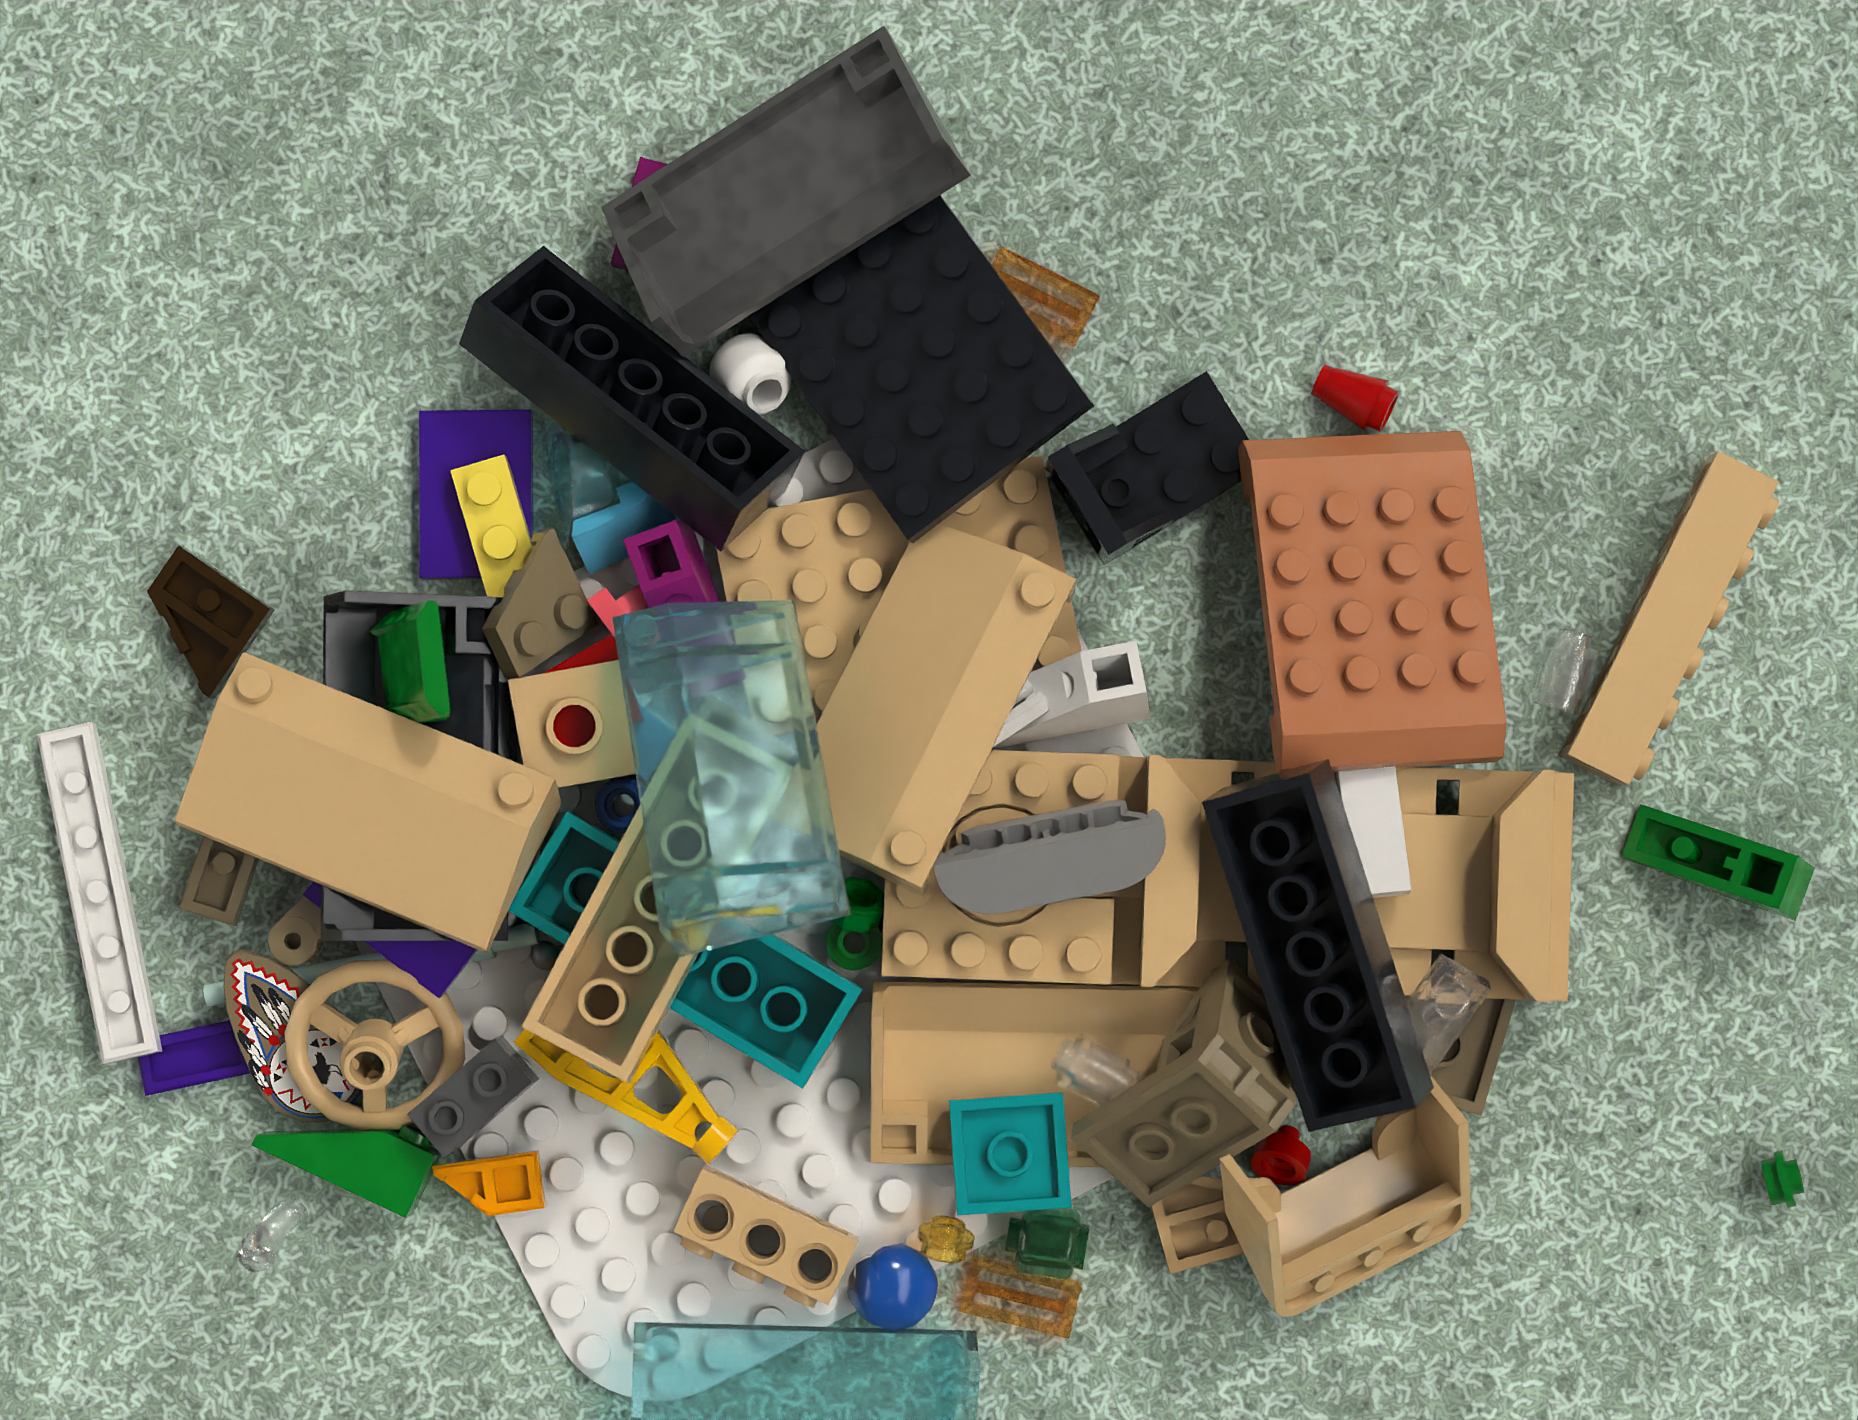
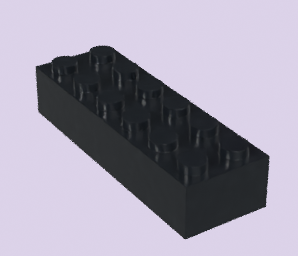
[459,246,805,551]
[1202,759,1434,1132]

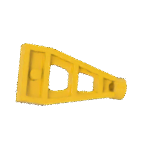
[514,1029,739,1165]

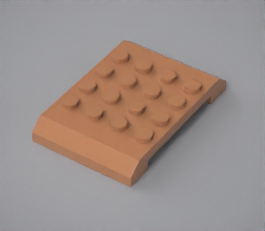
[1238,431,1507,773]

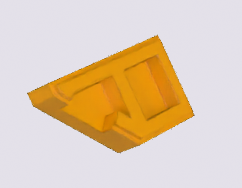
[432,1150,546,1216]

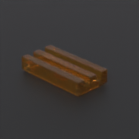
[992,246,1100,348]
[959,1254,1083,1339]

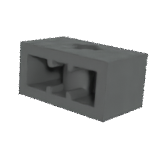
[407,1036,539,1158]

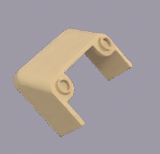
[1220,1075,1471,1317]

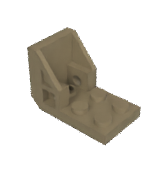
[1071,959,1297,1207]

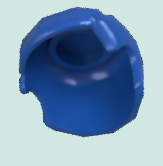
[847,1243,938,1331]

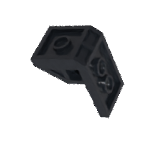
[1045,371,1249,565]

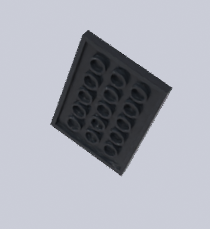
[749,195,1095,543]

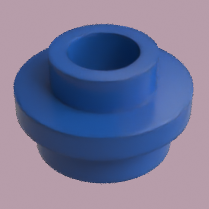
[595,777,648,834]

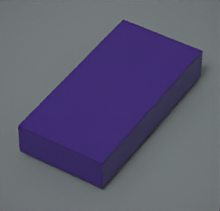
[138,1020,250,1096]

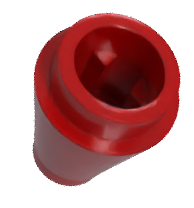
[1311,364,1399,432]

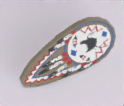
[224,950,363,1123]

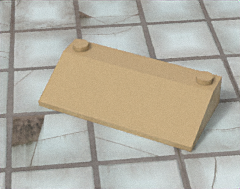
[769,524,1076,897]
[174,652,562,953]
[870,981,1200,1167]

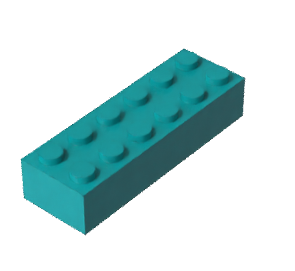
[508,811,864,1089]

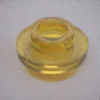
[917,1216,975,1263]

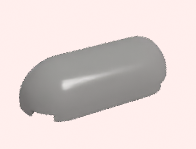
[933,800,1166,914]

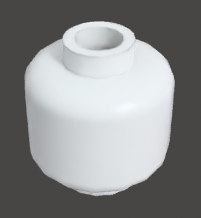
[709,333,792,416]

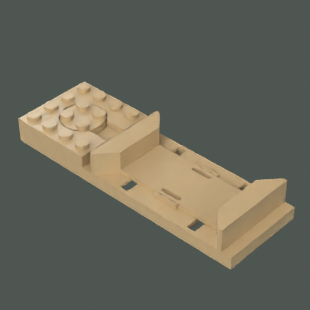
[881,750,1574,1002]

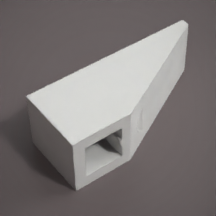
[992,641,1151,749]

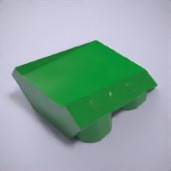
[369,599,450,723]

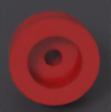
[1251,1125,1312,1186]

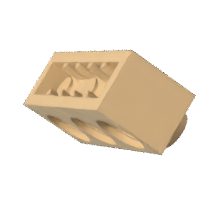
[672,1165,859,1308]

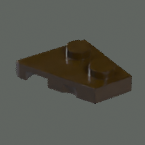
[147,545,275,698]

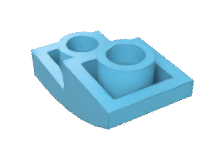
[568,482,680,575]

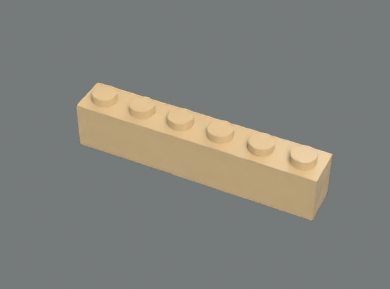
[1559,451,1779,786]

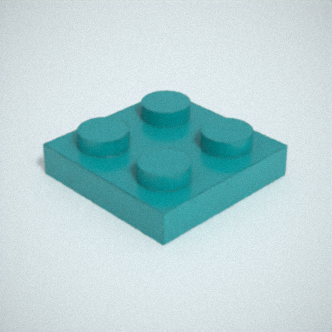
[949,1092,1072,1216]

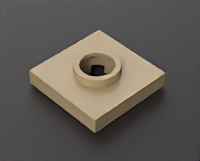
[508,659,643,788]

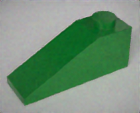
[1621,804,1815,921]
[252,1125,441,1218]

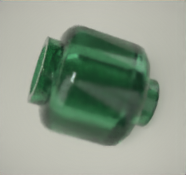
[1005,1208,1090,1281]

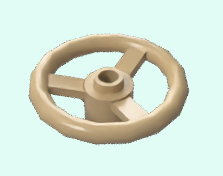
[284,959,466,1131]

